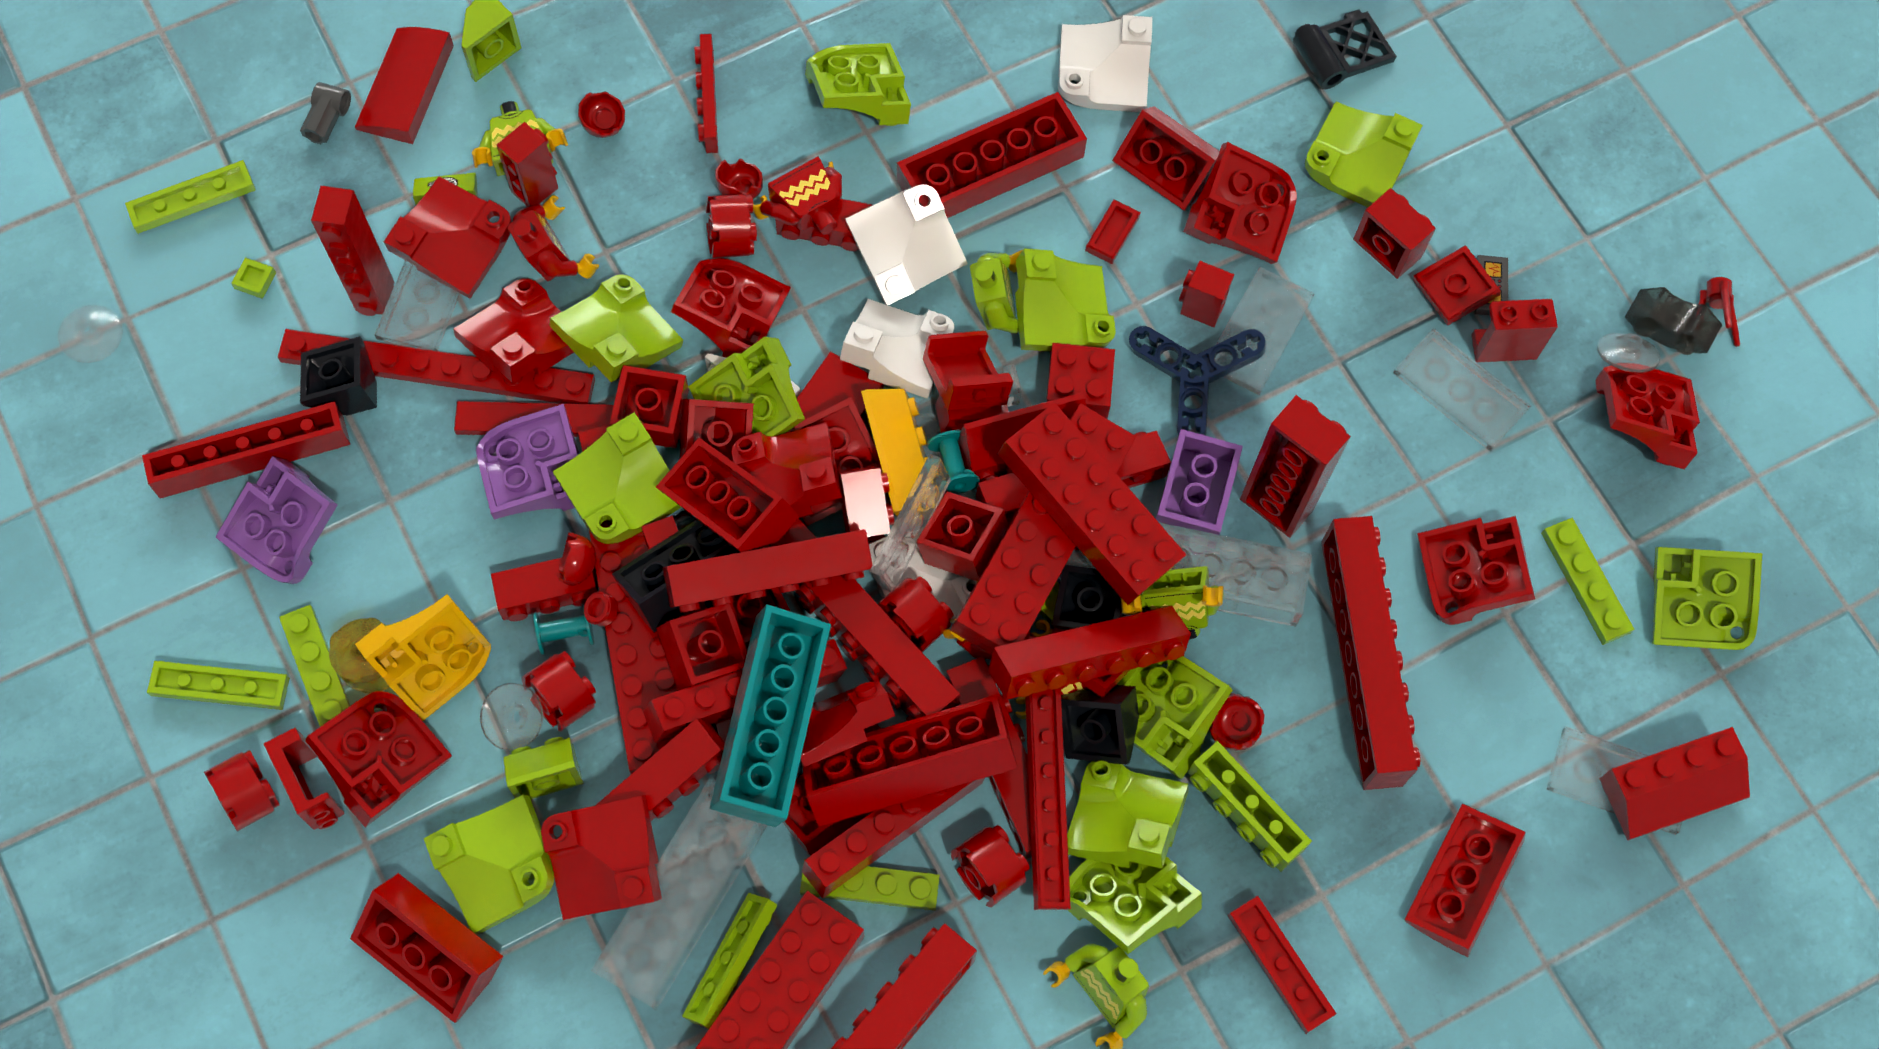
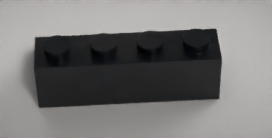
[612,519,760,633]

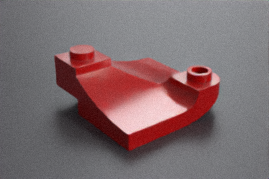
[1183,142,1297,264]
[383,176,512,299]
[671,258,791,358]
[453,278,574,383]
[1595,363,1700,470]
[786,397,882,526]
[732,422,842,518]
[1417,516,1535,625]
[800,681,895,767]
[305,691,452,827]
[541,795,662,920]

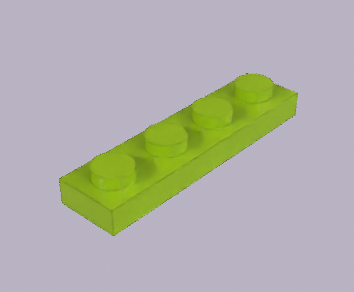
[125,160,256,234]
[1541,517,1635,645]
[279,605,350,727]
[147,661,290,710]
[800,859,940,911]
[682,893,777,1029]

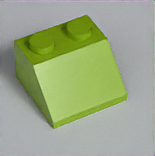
[461,0,522,82]
[503,737,584,799]

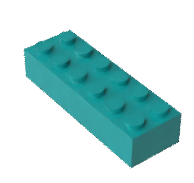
[709,604,831,828]

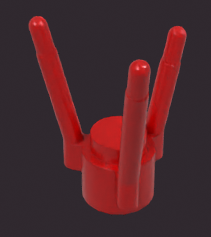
[1690,277,1740,347]

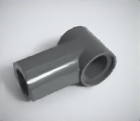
[300,82,351,145]

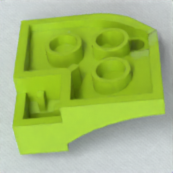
[805,43,911,126]
[1304,101,1423,207]
[1015,248,1116,351]
[549,274,683,382]
[688,337,805,437]
[553,412,682,544]
[1652,547,1763,650]
[1117,656,1233,780]
[1067,760,1189,869]
[423,794,555,935]
[1068,856,1202,954]

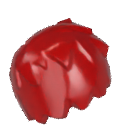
[1209,693,1265,751]

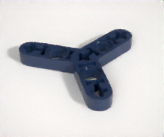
[1129,326,1266,436]

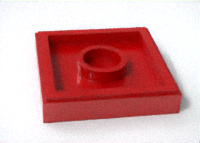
[1413,245,1501,326]

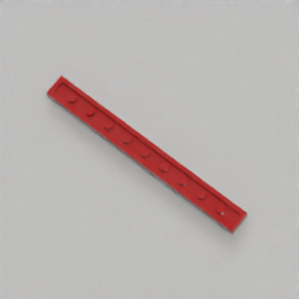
[278,329,595,404]

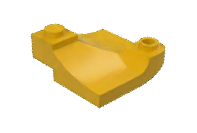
[355,594,491,721]

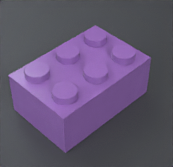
[1156,429,1243,546]

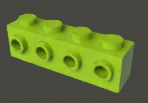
[1188,741,1312,872]

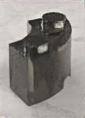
[1625,287,1722,355]

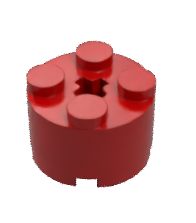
[706,194,757,258]
[877,576,954,652]
[521,651,596,732]
[204,750,280,832]
[951,825,1030,907]

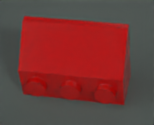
[1112,106,1219,211]
[679,399,754,461]

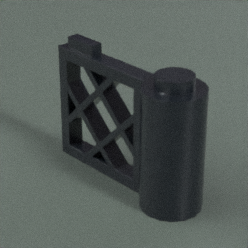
[1293,9,1397,90]

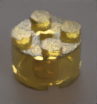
[329,618,389,694]

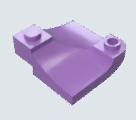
[476,404,579,520]
[216,456,338,584]

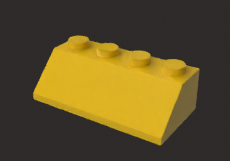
[861,389,943,526]

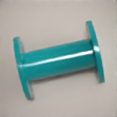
[927,430,980,495]
[533,603,594,655]

